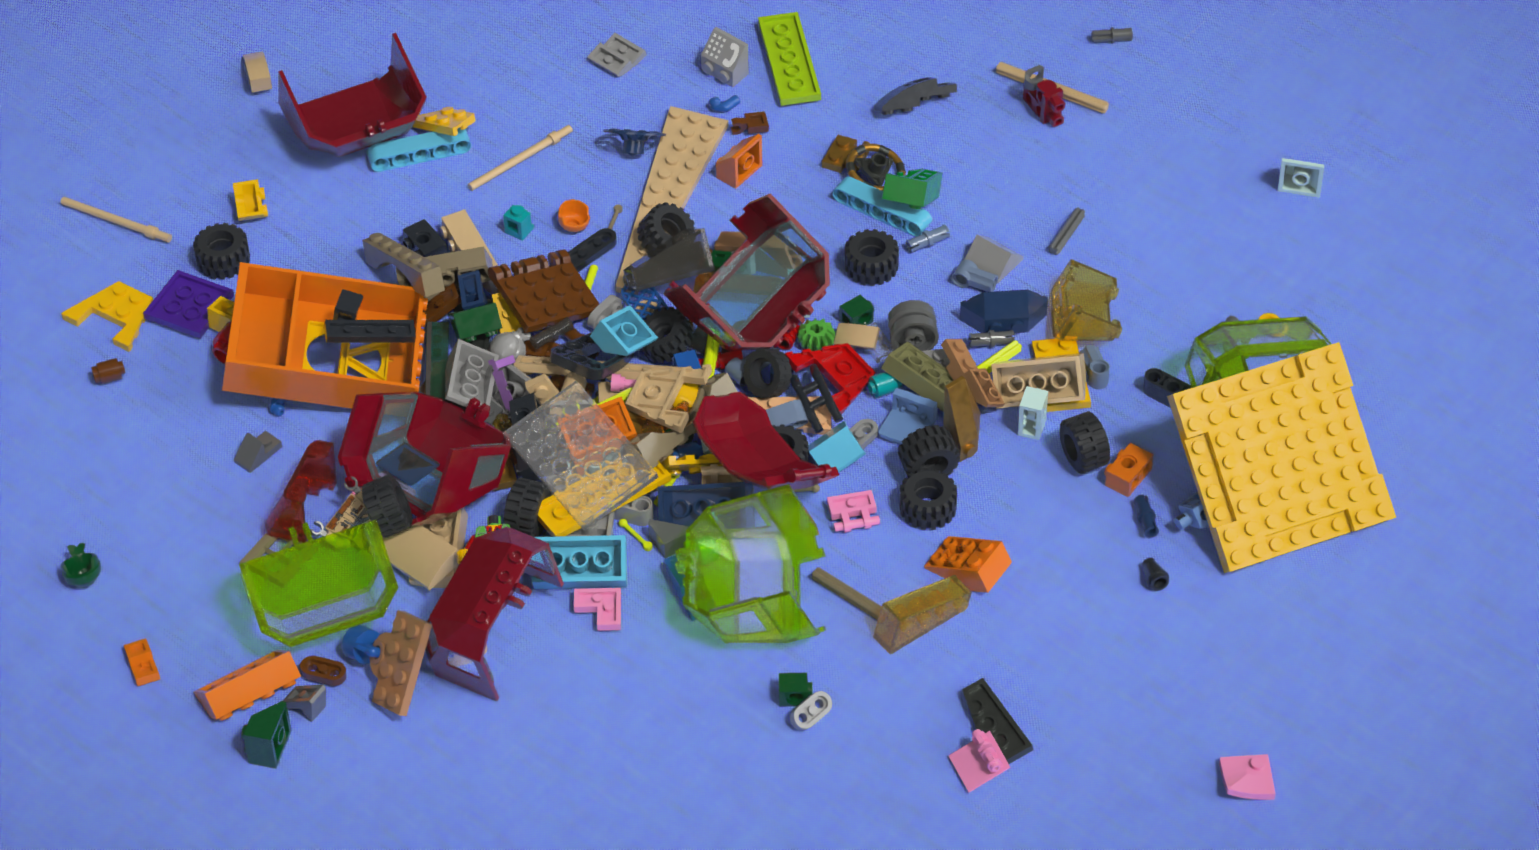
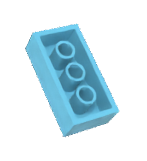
[532,535,627,589]

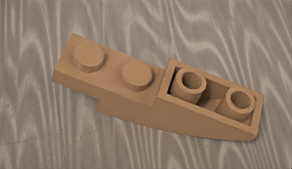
[941,339,1005,407]

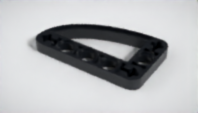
[550,332,634,380]

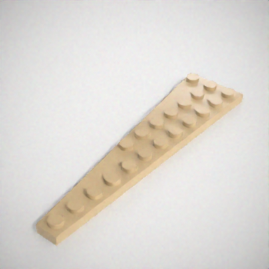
[615,106,728,295]

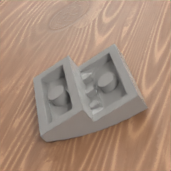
[587,33,647,77]

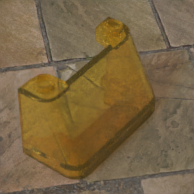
[1050,259,1122,341]

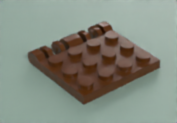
[488,249,599,333]

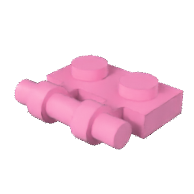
[827,490,880,533]

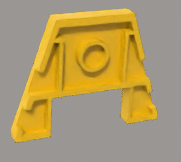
[61,281,153,352]

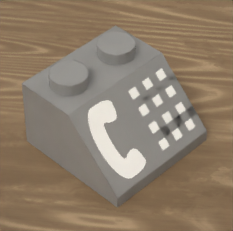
[701,27,749,87]

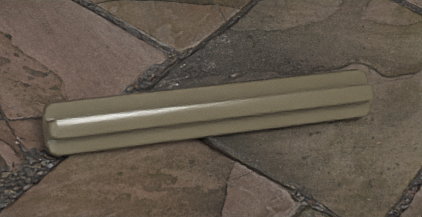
[812,567,890,623]

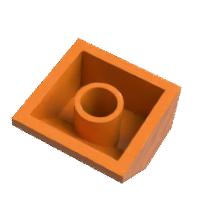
[715,134,762,189]

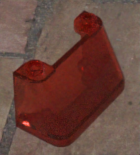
[265,440,337,543]

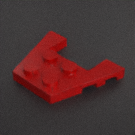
[785,343,876,415]

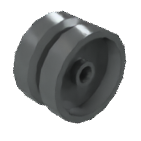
[887,300,939,351]

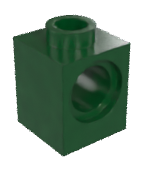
[839,294,874,325]
[779,673,813,707]

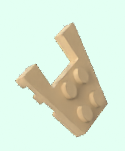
[625,364,712,433]

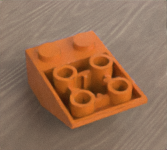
[924,536,1012,593]

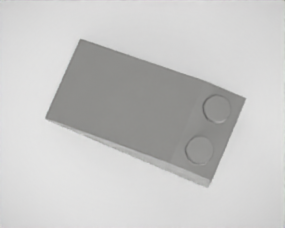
[445,339,499,407]

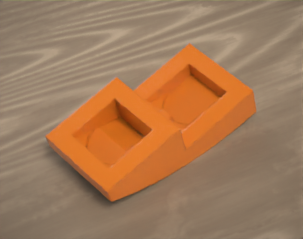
[123,638,160,686]

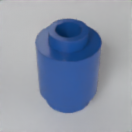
[671,441,705,460]

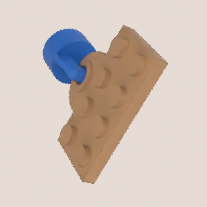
[342,610,432,716]

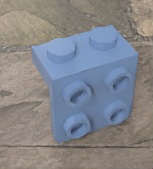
[878,388,937,444]

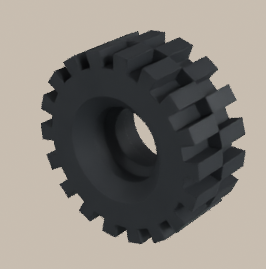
[641,307,694,363]

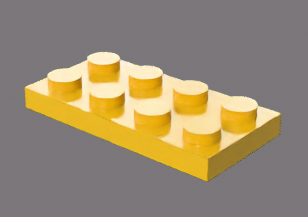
[1031,337,1091,412]

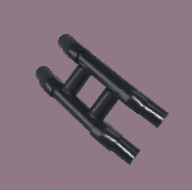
[790,364,843,433]

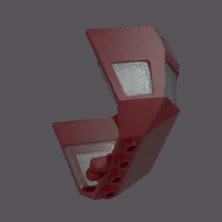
[425,527,564,701]

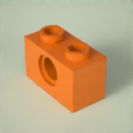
[1104,443,1154,497]

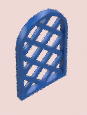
[621,281,669,320]

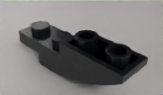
[874,77,957,115]

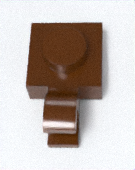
[731,111,769,135]

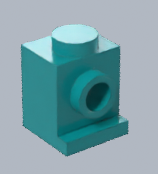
[503,205,535,241]

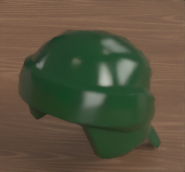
[60,543,101,588]

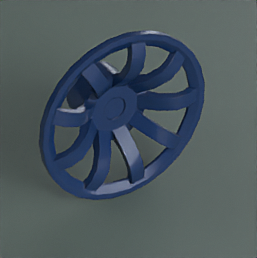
[603,128,666,154]

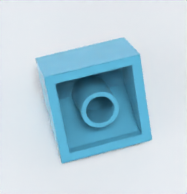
[590,305,658,356]

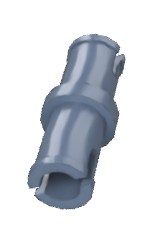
[906,224,950,253]

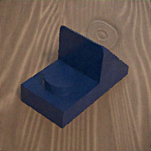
[458,270,488,310]

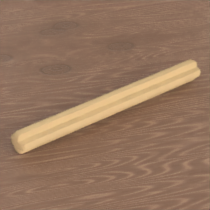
[996,62,1109,113]

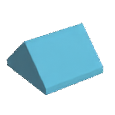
[809,421,866,473]

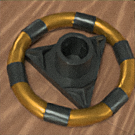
[846,144,906,191]

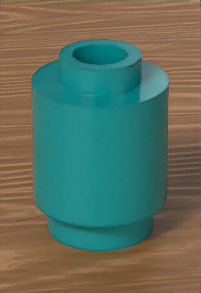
[867,371,902,398]

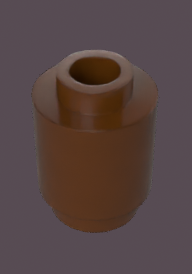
[91,358,125,384]

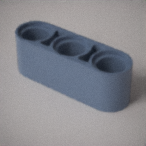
[766,400,808,429]

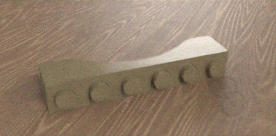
[362,233,445,297]
[623,373,738,470]

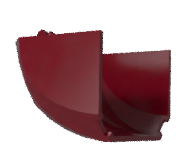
[278,33,427,158]

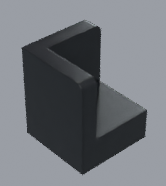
[333,289,363,320]

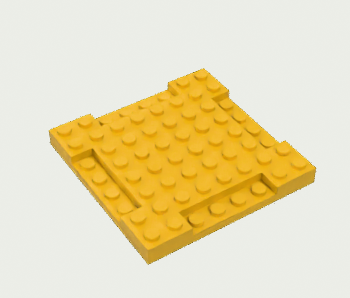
[1167,342,1396,573]

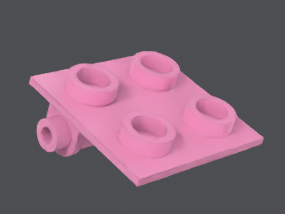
[949,729,1011,793]

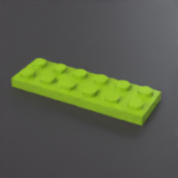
[758,12,821,106]

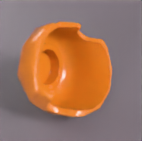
[558,199,590,233]

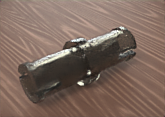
[530,317,574,350]

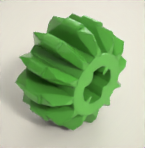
[798,318,835,351]

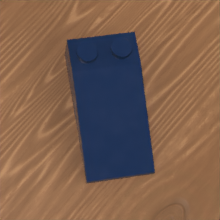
[658,482,755,531]

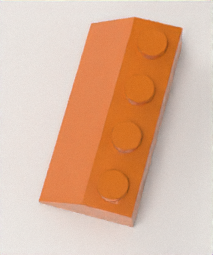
[193,649,301,721]

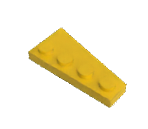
[661,454,722,476]

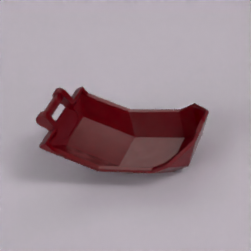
[693,392,839,493]

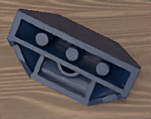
[960,289,1048,333]

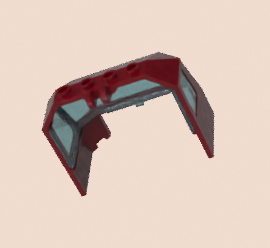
[663,193,830,351]
[338,391,511,526]

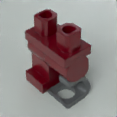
[1023,65,1065,127]

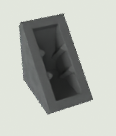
[648,519,694,559]

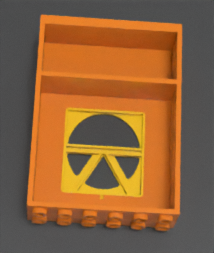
[222,262,428,416]

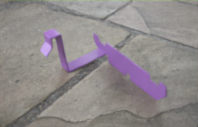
[488,355,516,411]

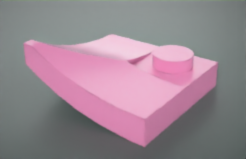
[1219,754,1276,800]

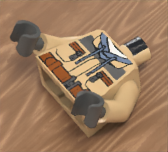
[309,477,383,549]

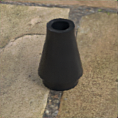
[1142,558,1169,591]

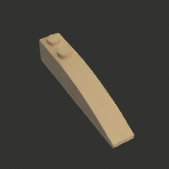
[440,209,499,294]

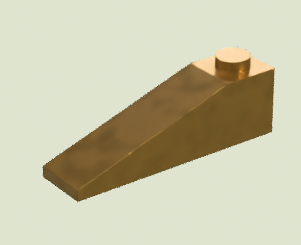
[943,376,980,462]

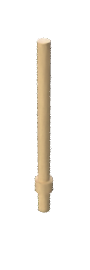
[468,125,573,191]
[61,197,172,243]

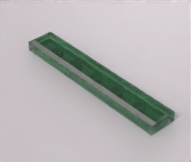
[425,322,449,401]

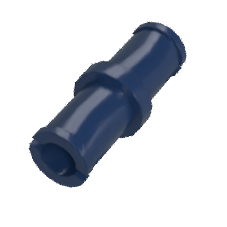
[1134,494,1159,538]

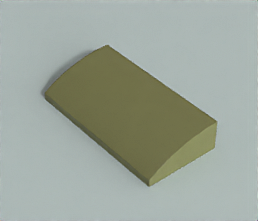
[881,342,954,412]

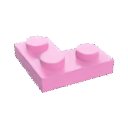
[574,588,621,631]

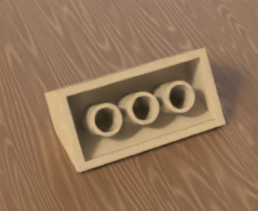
[991,353,1086,409]

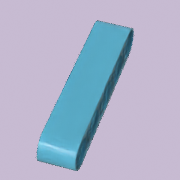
[367,127,471,172]
[832,176,932,237]

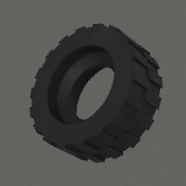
[743,348,792,398]

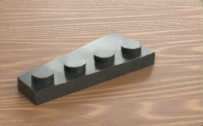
[963,678,1033,764]

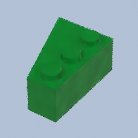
[882,168,943,209]

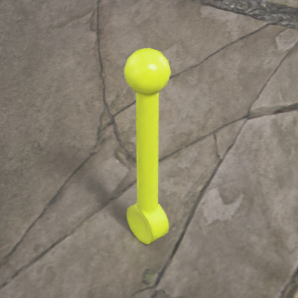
[618,519,653,551]

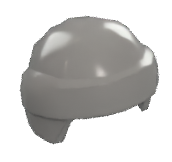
[488,327,532,365]

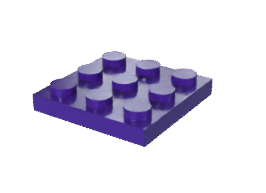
[143,270,234,339]

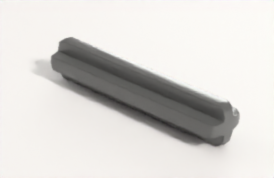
[1049,207,1085,255]

